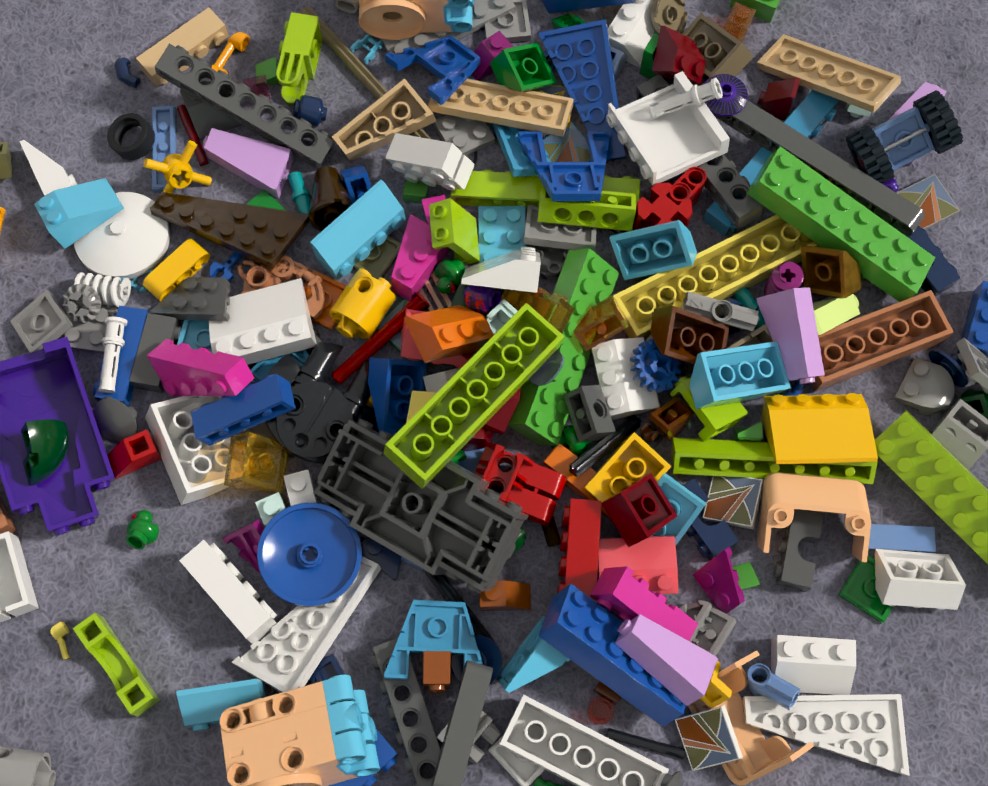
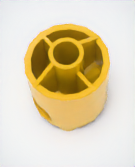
[329,268,397,340]

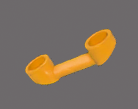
[211,32,250,74]

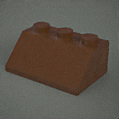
[650,306,729,365]

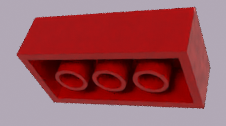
[557,498,602,602]

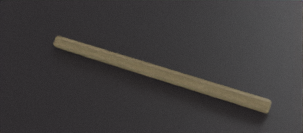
[300,6,431,139]

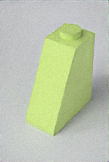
[813,294,860,335]

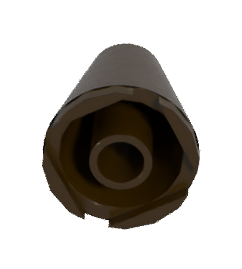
[309,166,353,231]

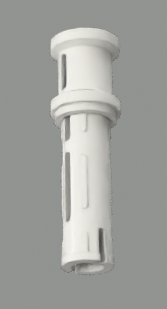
[650,78,722,118]
[98,317,128,393]

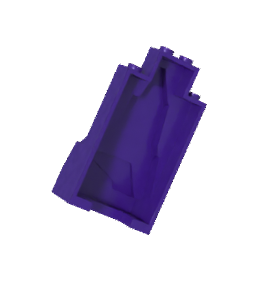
[0,337,115,536]

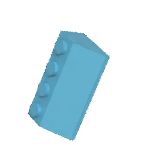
[310,180,406,281]
[689,341,791,409]

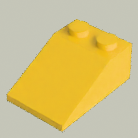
[584,432,671,502]

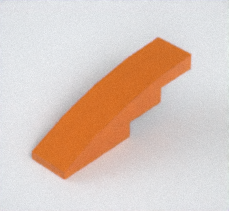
[543,443,613,522]

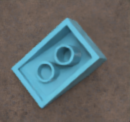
[34,178,124,249]
[497,616,570,693]

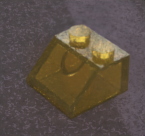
[224,432,289,494]

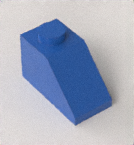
[340,164,372,203]

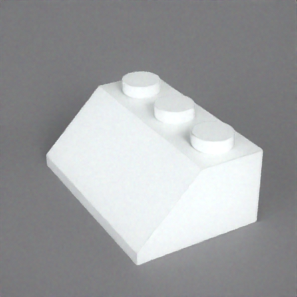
[608,0,659,68]
[591,337,660,420]
[875,549,966,610]
[771,635,856,695]

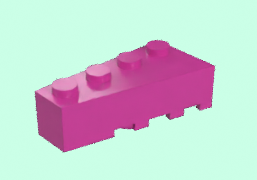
[146,339,254,396]
[590,566,698,641]

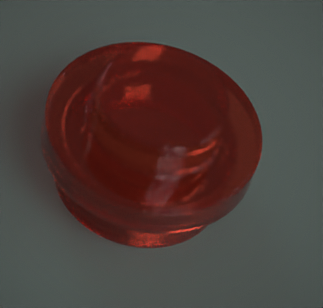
[587,697,614,725]

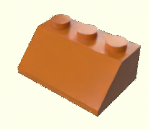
[404,305,494,363]

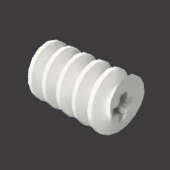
[74,272,131,307]

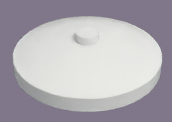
[74,192,170,280]

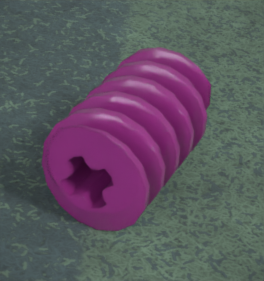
[763,261,804,296]

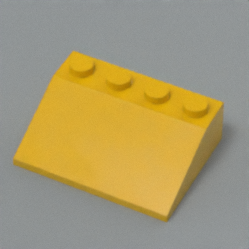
[761,393,878,464]

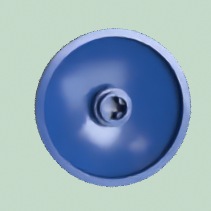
[257,503,362,607]

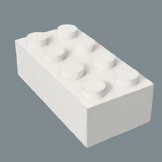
[179,540,277,644]

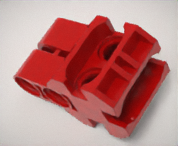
[632,167,707,231]
[474,443,567,526]

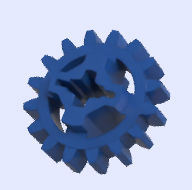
[630,338,681,393]

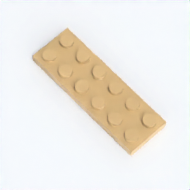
[757,34,901,113]
[428,79,574,137]

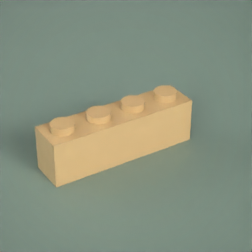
[136,7,229,87]

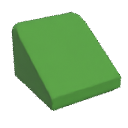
[256,57,279,86]
[403,180,429,203]
[733,562,760,591]

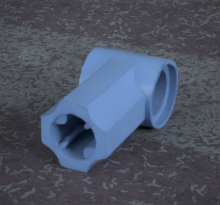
[747,663,800,710]

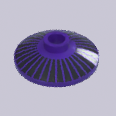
[704,74,748,116]

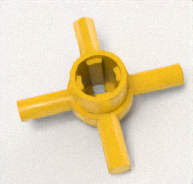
[143,140,212,194]

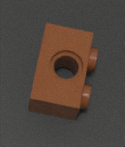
[423,651,451,694]

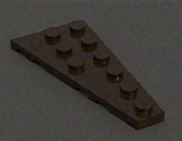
[150,192,309,269]

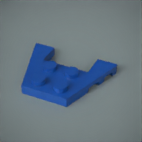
[385,36,480,105]

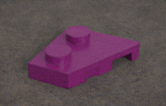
[222,519,264,573]
[692,547,745,614]

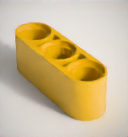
[143,239,210,302]

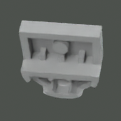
[895,357,955,415]
[679,600,736,656]

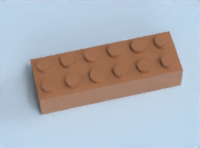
[811,290,954,392]

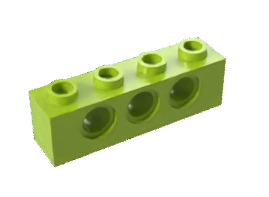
[537,184,636,231]

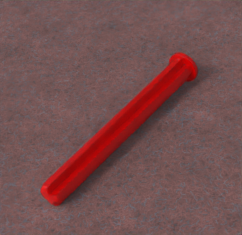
[332,292,430,384]

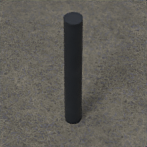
[606,728,685,759]

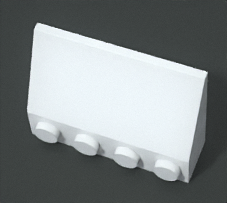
[461,247,541,293]
[209,278,317,365]
[145,396,255,505]

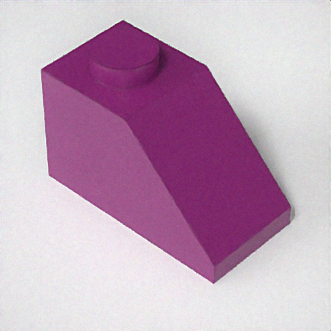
[471,30,513,81]

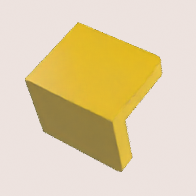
[700,661,732,709]

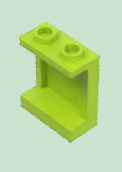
[429,198,480,266]
[670,375,748,442]

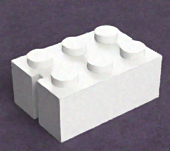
[385,133,475,191]
[0,531,39,623]

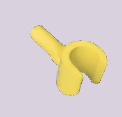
[50,622,70,660]

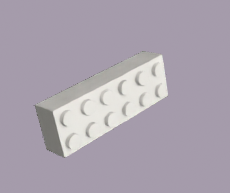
[499,694,669,786]

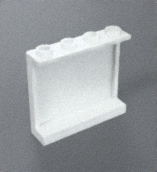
[606,71,730,186]

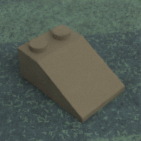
[682,13,753,80]

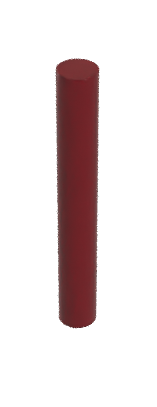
[177,105,209,167]

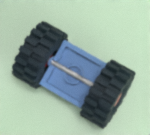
[846,90,963,184]

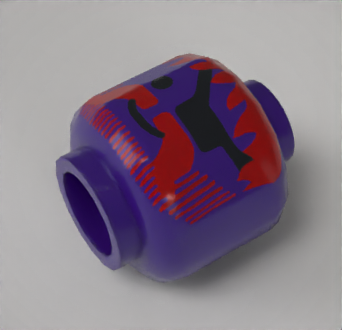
[463,285,502,314]

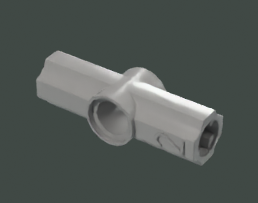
[682,292,759,332]

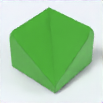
[733,422,763,442]

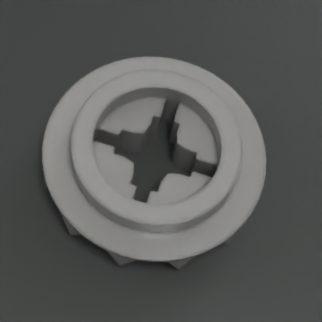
[62,284,101,323]

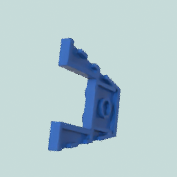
[517,131,610,202]

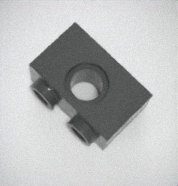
[564,385,616,442]

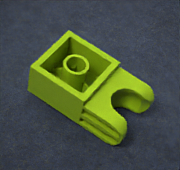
[276,12,323,106]

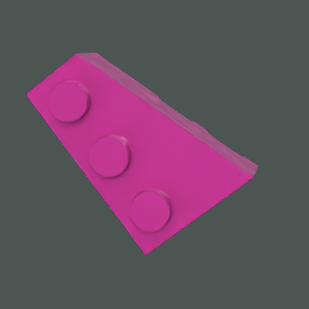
[391,214,450,302]

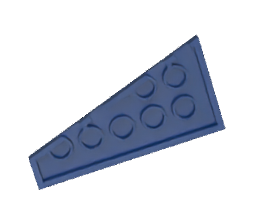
[538,19,626,161]

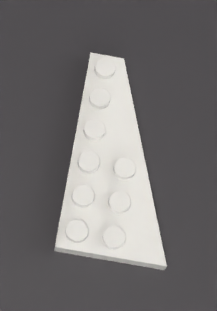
[232,556,381,693]
[743,694,910,776]

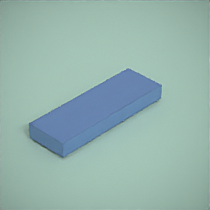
[868,524,936,553]

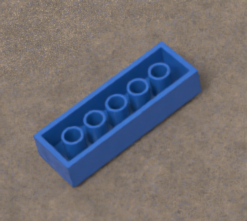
[538,584,685,727]

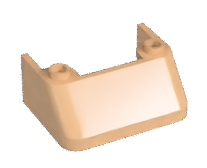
[757,472,871,562]
[688,651,814,786]

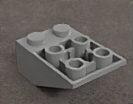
[931,399,988,470]

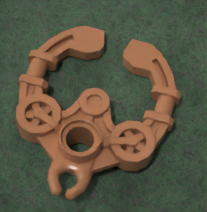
[237,256,325,320]

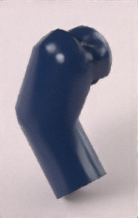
[114,57,141,89]

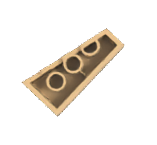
[332,78,436,161]

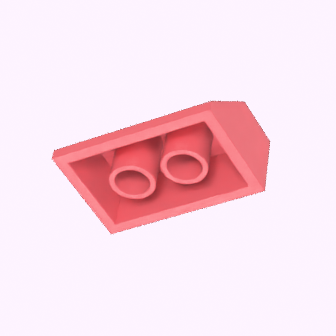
[598,535,678,594]

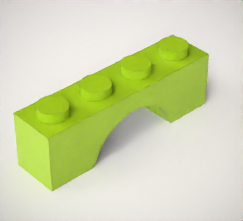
[73,613,160,717]

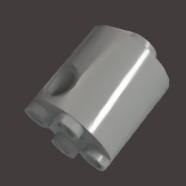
[0,747,56,786]

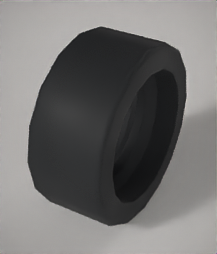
[107,113,155,160]

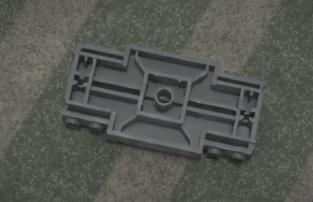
[313,419,529,593]

